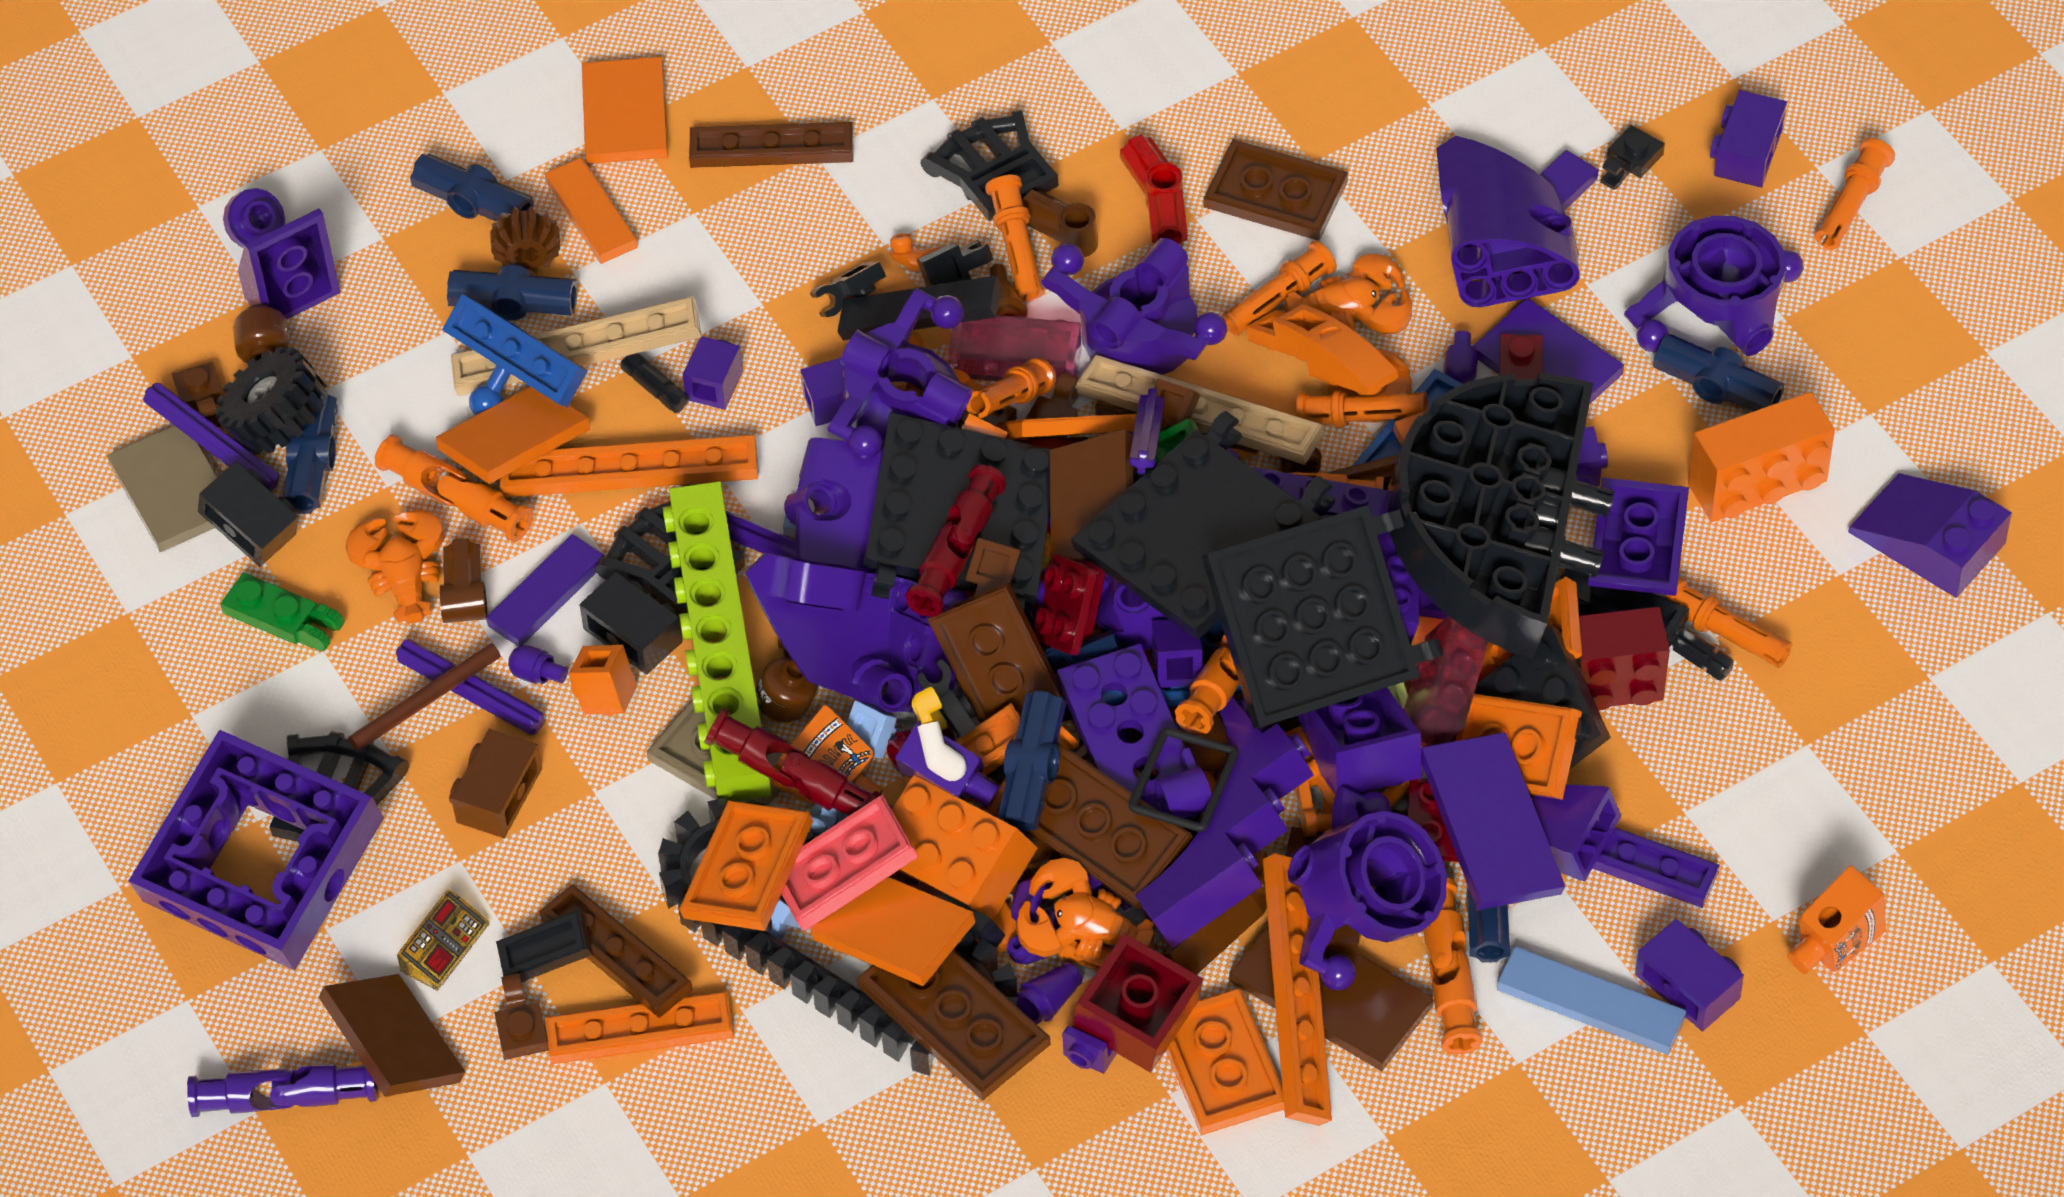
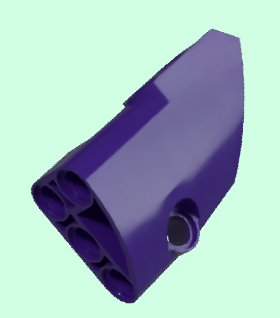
[1436,136,1580,307]
[784,438,918,580]
[744,553,968,713]

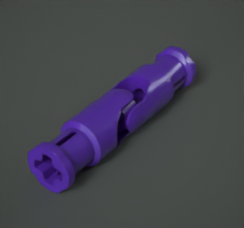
[187,1063,378,1117]

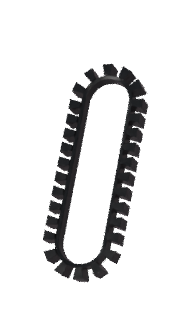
[658,798,1019,1077]

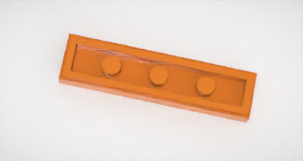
[545,991,734,1064]

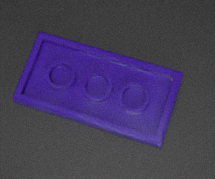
[1421,733,1566,910]

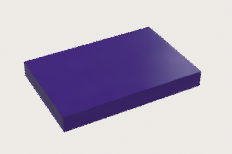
[1473,298,1624,404]

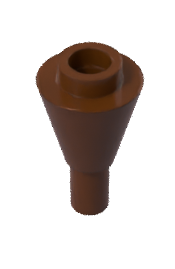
[987,264,1028,330]

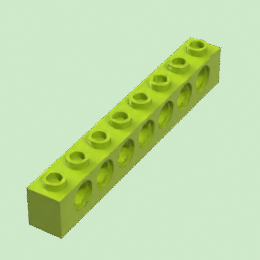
[663,481,771,802]

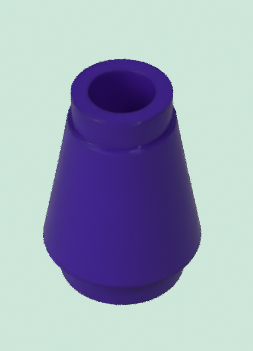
[1016,962,1082,1024]

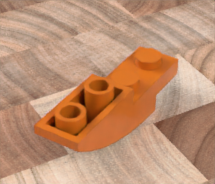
[1246,304,1398,395]

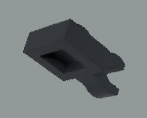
[1600,125,1665,190]
[917,241,994,286]
[810,262,887,317]
[916,659,977,738]

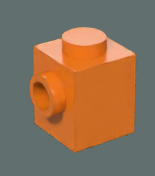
[569,645,637,715]

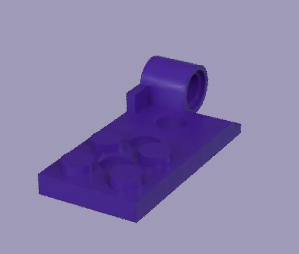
[1057,643,1212,818]

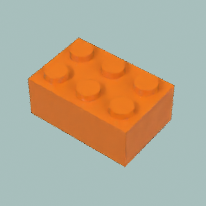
[1688,392,1835,522]
[892,775,1038,920]

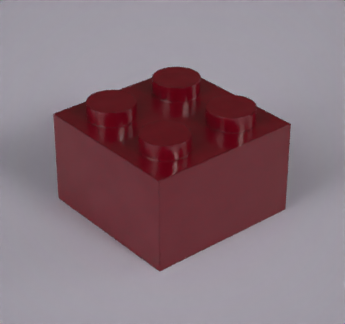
[1575,607,1670,710]
[1072,933,1203,1073]

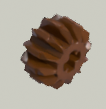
[490,205,560,273]

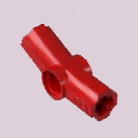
[1120,134,1188,244]

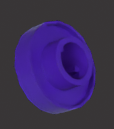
[223,188,286,248]

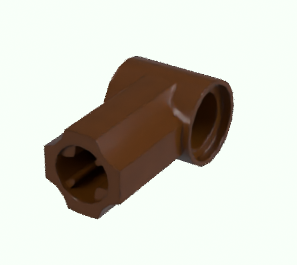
[1023,189,1098,257]
[440,538,488,623]

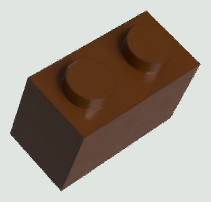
[449,729,542,839]

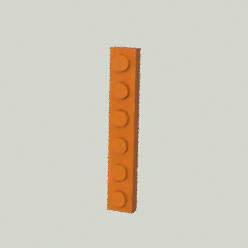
[500,435,758,498]
[1263,853,1332,1126]

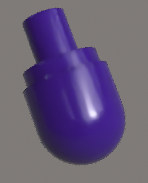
[1443,330,1478,384]
[508,645,568,684]

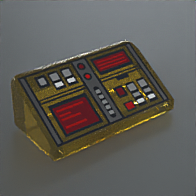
[397,889,490,991]

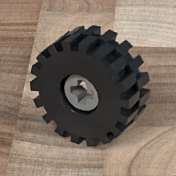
[216,346,328,455]

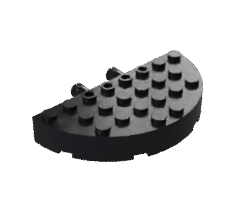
[1386,374,1615,659]

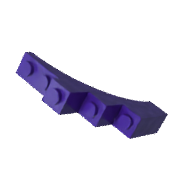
[1135,696,1314,949]

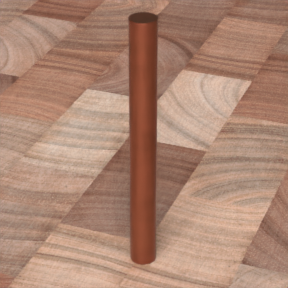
[348,643,501,751]

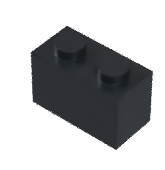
[198,461,298,567]
[579,572,682,675]

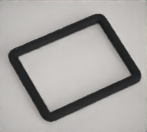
[1128,727,1239,832]

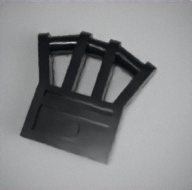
[920,110,1059,221]
[595,501,745,615]
[269,731,409,842]

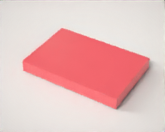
[782,795,919,931]

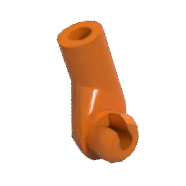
[889,233,944,272]

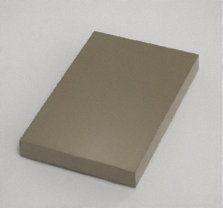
[107,425,217,552]
[647,699,792,806]

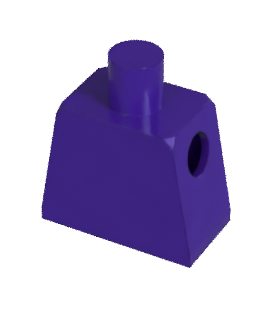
[1532,784,1622,881]

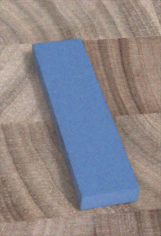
[1497,946,1687,1055]

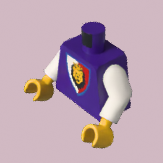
[895,687,1001,808]

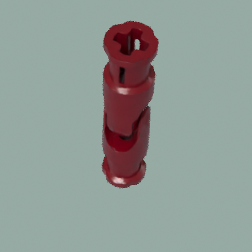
[905,464,1006,617]
[704,708,882,816]

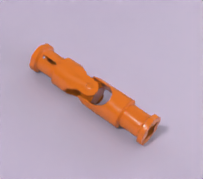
[375,434,533,543]
[1175,635,1240,735]
[1423,878,1483,1054]

